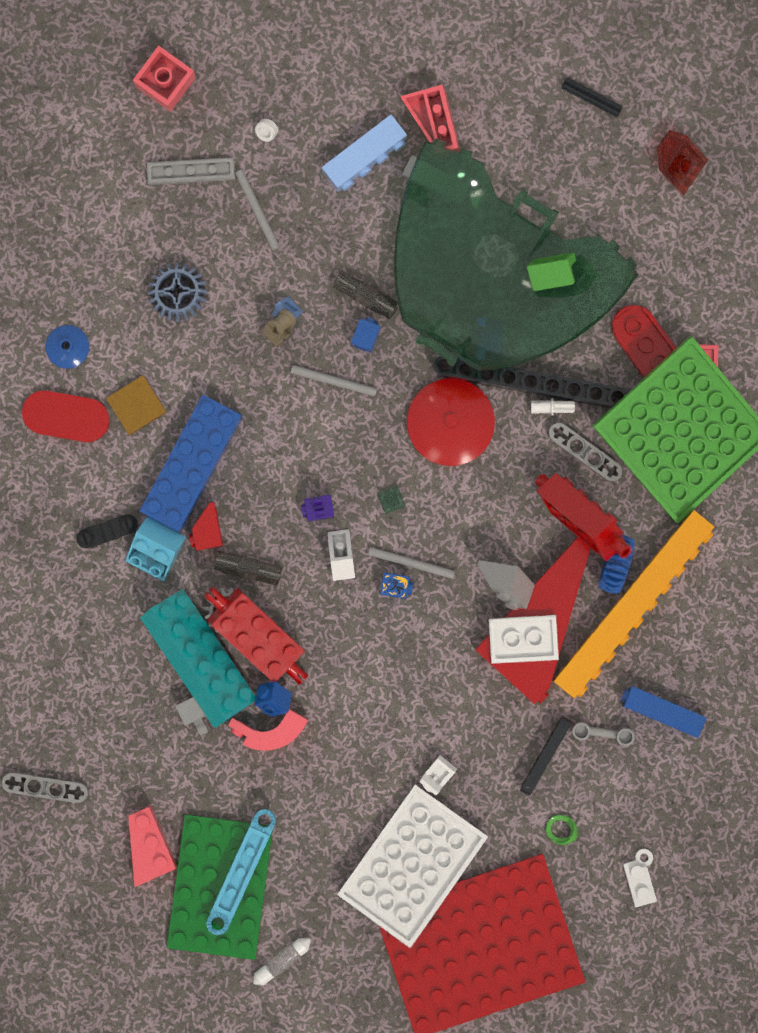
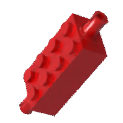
[535,473,632,562]
[204,587,308,685]

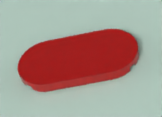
[612,305,676,378]
[22,390,110,443]

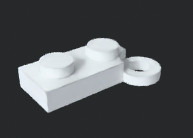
[623,849,657,907]

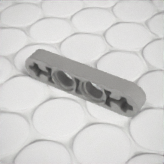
[548,423,622,482]
[2,772,89,803]

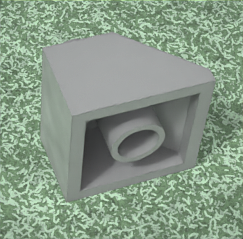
[478,560,535,610]

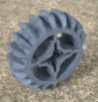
[148,263,207,322]

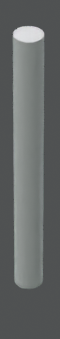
[235,170,280,251]
[291,365,377,397]
[368,547,455,579]

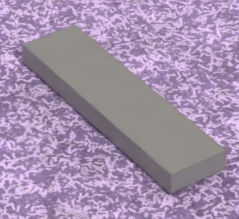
[147,157,235,185]

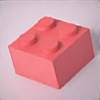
[132,45,196,112]

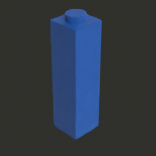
[620,686,706,738]

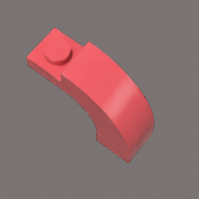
[228,709,308,751]

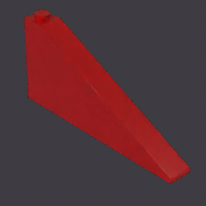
[475,537,590,704]

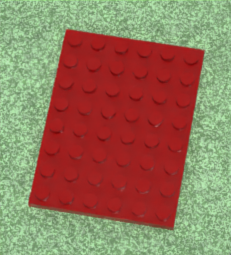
[379,853,585,1033]

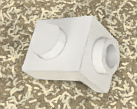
[419,755,457,795]

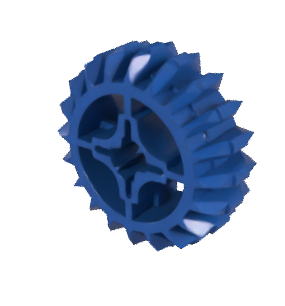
[598,534,635,594]

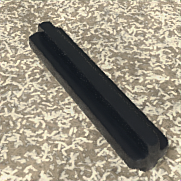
[562,78,622,117]

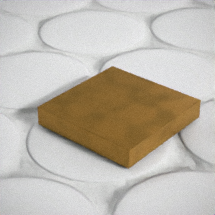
[106,375,167,436]

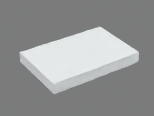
[489,615,559,664]

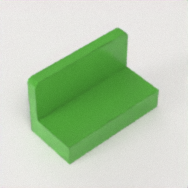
[527,252,576,291]

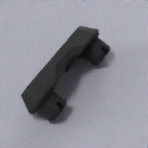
[76,514,138,549]

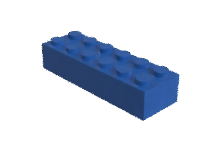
[140,395,243,534]

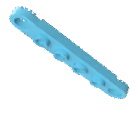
[206,809,276,935]

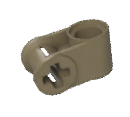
[261,309,296,347]

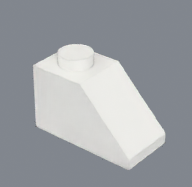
[327,529,355,581]

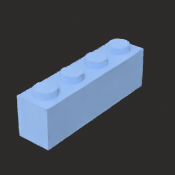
[322,115,407,192]

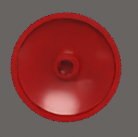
[407,378,495,466]

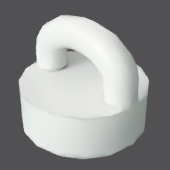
[255,119,279,142]

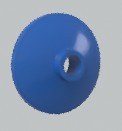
[45,325,89,369]

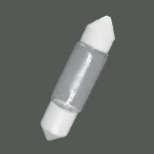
[253,938,311,986]

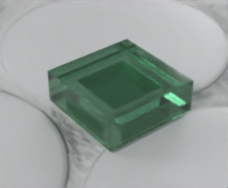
[377,486,406,515]

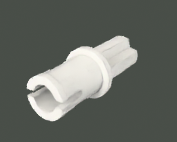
[531,398,575,415]

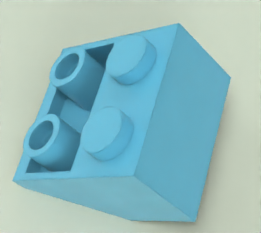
[125,516,186,582]

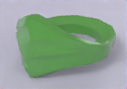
[546,815,579,845]

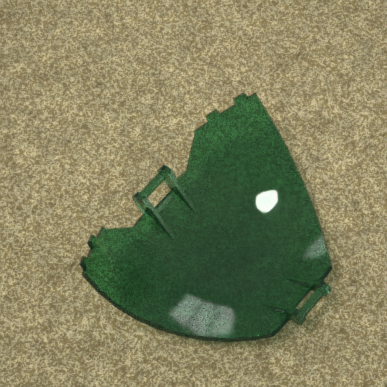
[394,138,639,370]

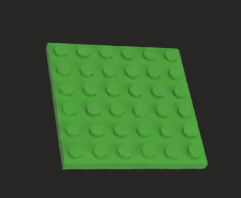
[592,336,758,524]

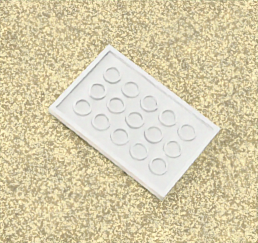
[337,785,488,948]

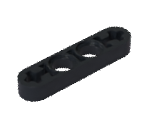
[519,715,572,796]

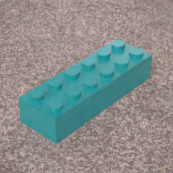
[140,589,256,729]

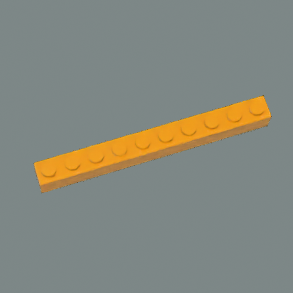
[552,510,714,698]

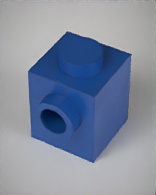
[254,681,292,717]

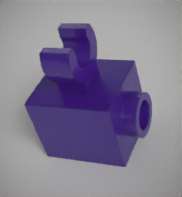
[301,495,335,522]

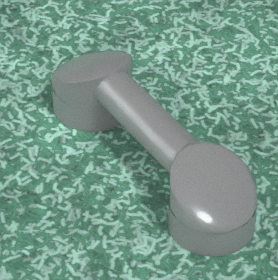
[572,721,635,746]

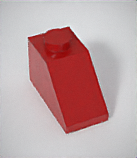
[189,502,224,551]

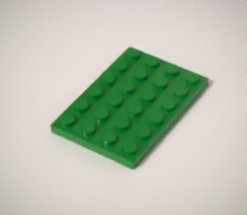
[167,814,273,960]

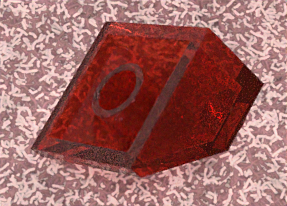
[657,130,708,195]

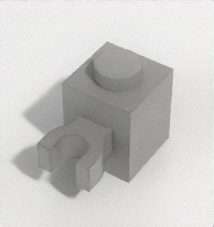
[175,697,209,736]

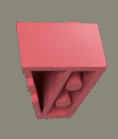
[400,85,461,159]
[128,805,178,887]

